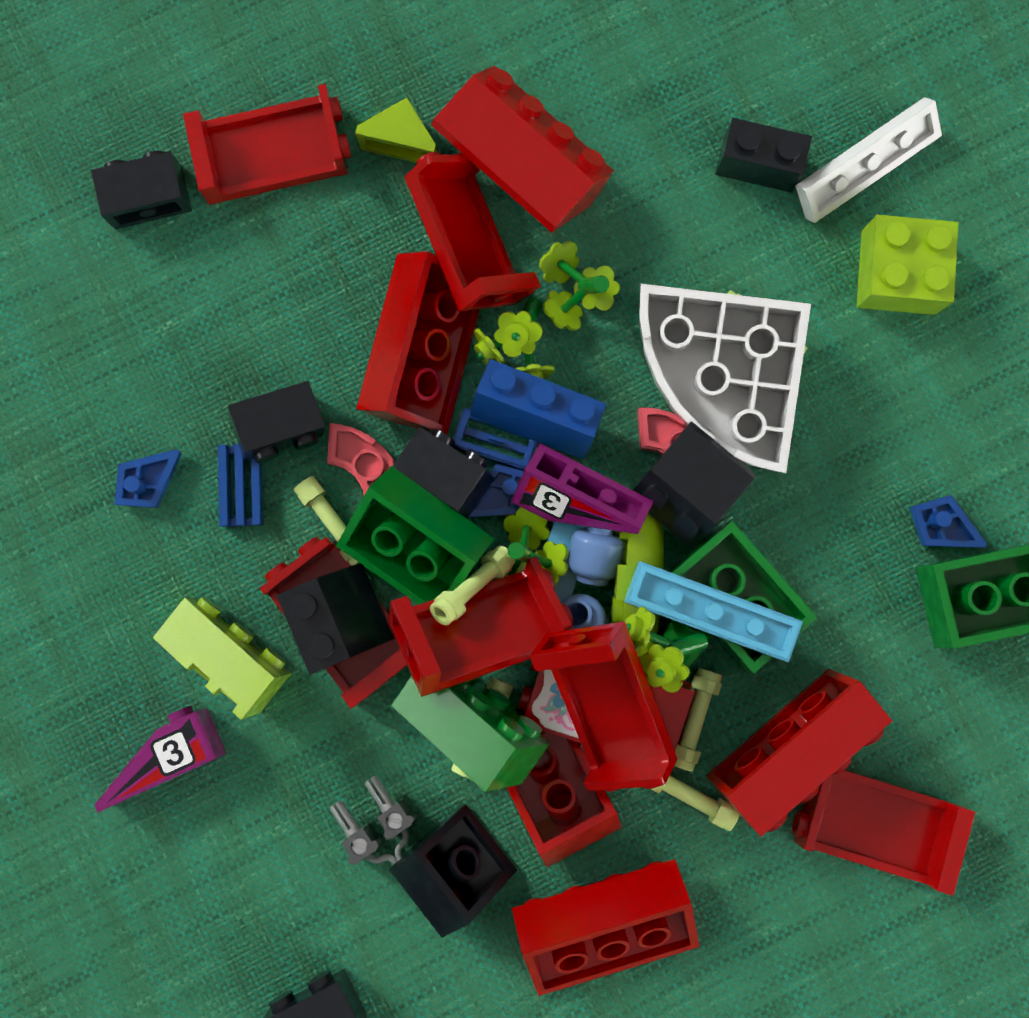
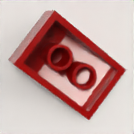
[506,731,622,868]

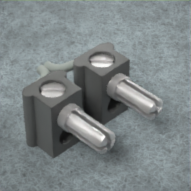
[330,776,419,865]

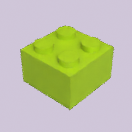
[856,214,959,315]

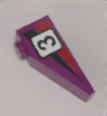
[511,443,653,534]
[94,705,226,813]

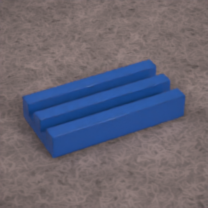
[453,408,538,471]
[218,444,264,527]

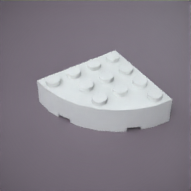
[639,284,811,473]

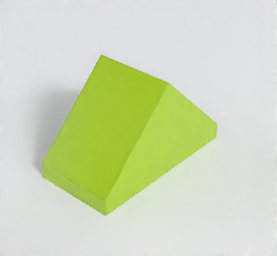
[355,97,437,163]

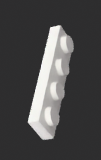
[795,97,942,223]

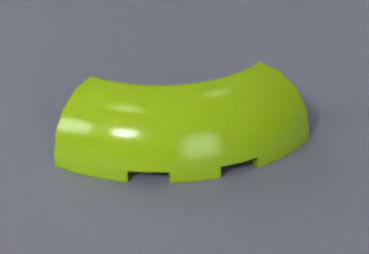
[610,513,664,658]

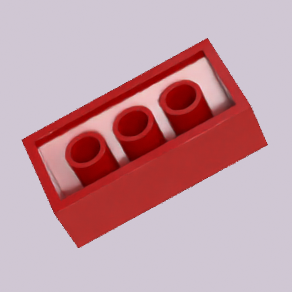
[431,65,614,233]
[356,251,480,435]
[705,668,892,837]
[512,859,700,996]

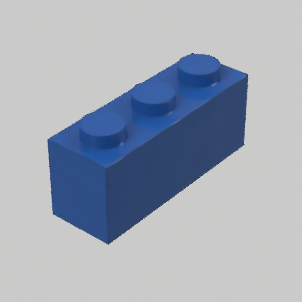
[470,359,606,460]

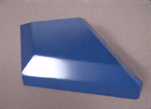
[114,449,182,508]
[469,464,524,518]
[909,495,987,548]

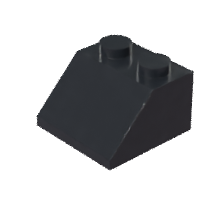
[633,421,756,549]
[276,563,395,675]
[389,804,517,938]

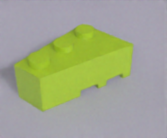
[153,596,292,720]

